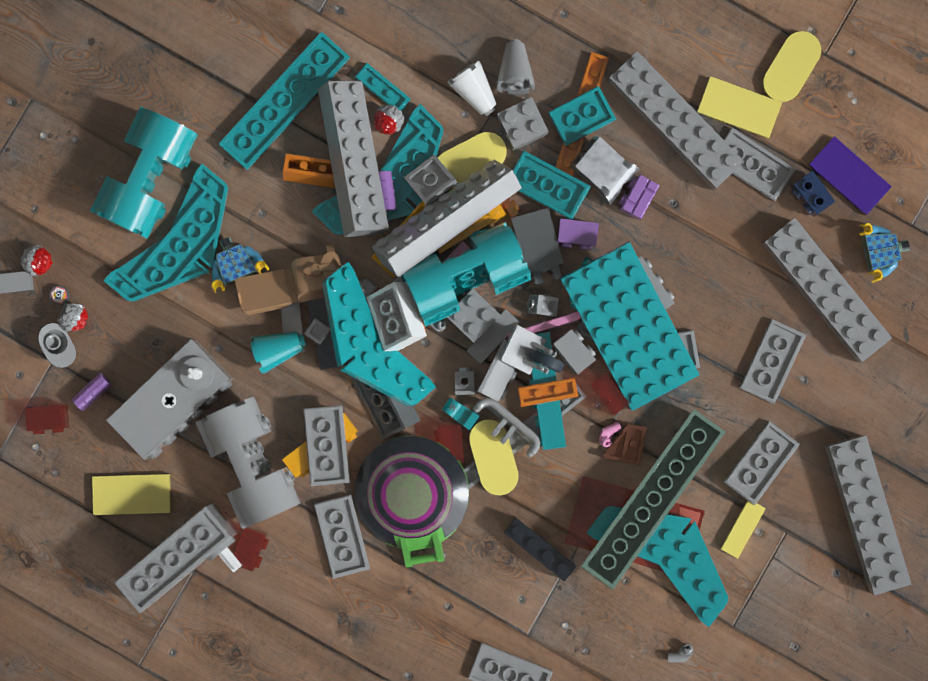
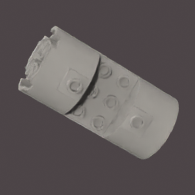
[196,397,301,529]

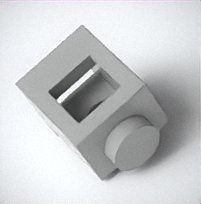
[455,368,474,395]

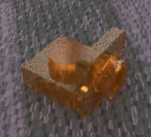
[501,191,519,218]

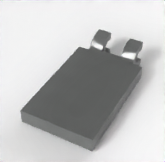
[511,208,564,286]

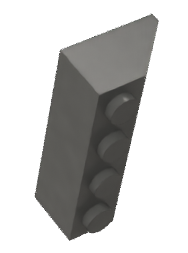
[350,376,421,440]

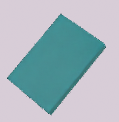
[548,86,617,147]

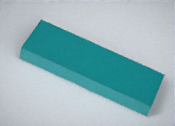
[355,63,411,111]

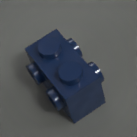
[791,171,836,217]

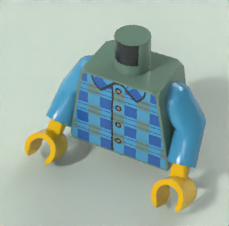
[859,223,910,283]
[211,237,269,293]

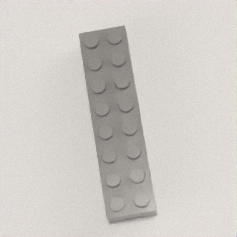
[608,51,744,191]
[318,81,389,237]
[372,159,521,277]
[762,218,892,363]
[825,435,911,595]

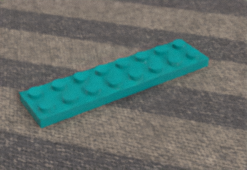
[219,31,350,170]

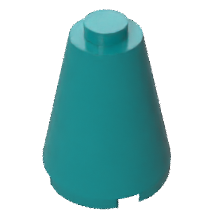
[250,332,306,374]

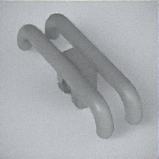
[473,398,540,457]

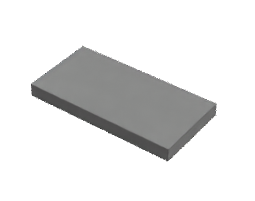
[724,127,796,201]
[739,319,806,404]
[304,405,350,486]
[723,421,800,505]
[314,494,370,579]
[467,642,553,681]

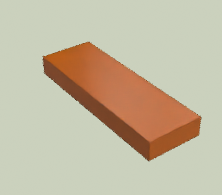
[518,377,578,407]

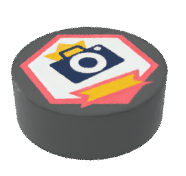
[49,286,70,305]

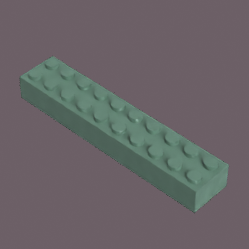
[580,409,725,591]

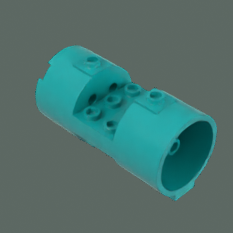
[90,106,198,239]
[401,222,531,327]

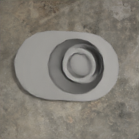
[38,323,76,368]

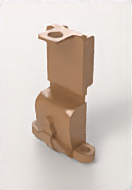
[235,243,341,315]

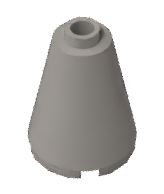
[497,39,535,95]

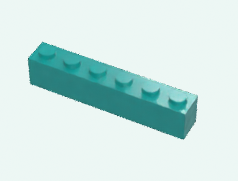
[529,332,566,451]

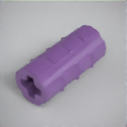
[379,171,396,212]
[72,373,112,411]

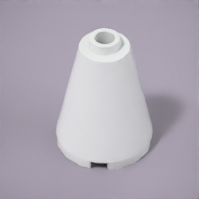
[447,60,496,116]

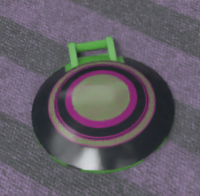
[354,435,469,568]

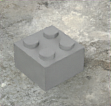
[497,97,549,151]
[446,289,500,343]
[552,329,596,375]

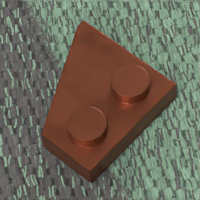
[603,424,647,465]

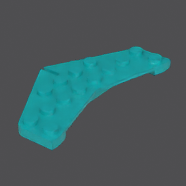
[312,104,443,235]
[104,164,229,302]
[322,262,436,406]
[586,506,729,627]

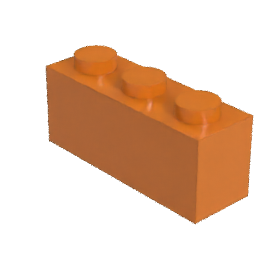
[283,154,336,189]

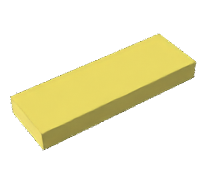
[720,501,766,559]

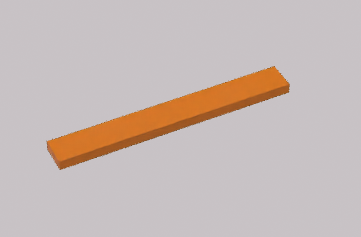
[556,52,609,176]

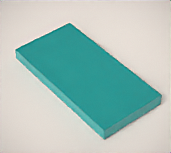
[513,151,591,220]

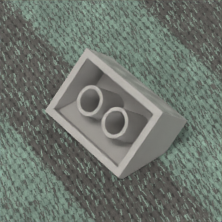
[477,339,517,402]

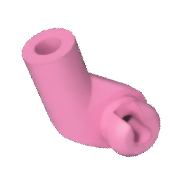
[599,422,622,447]

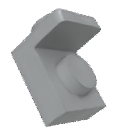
[527,295,559,317]

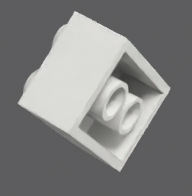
[366,282,427,351]

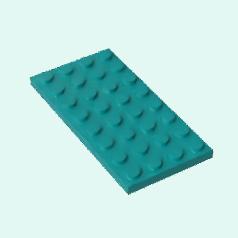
[560,241,700,411]

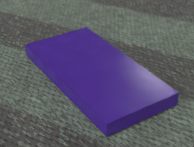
[808,136,892,216]

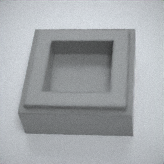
[304,318,331,345]

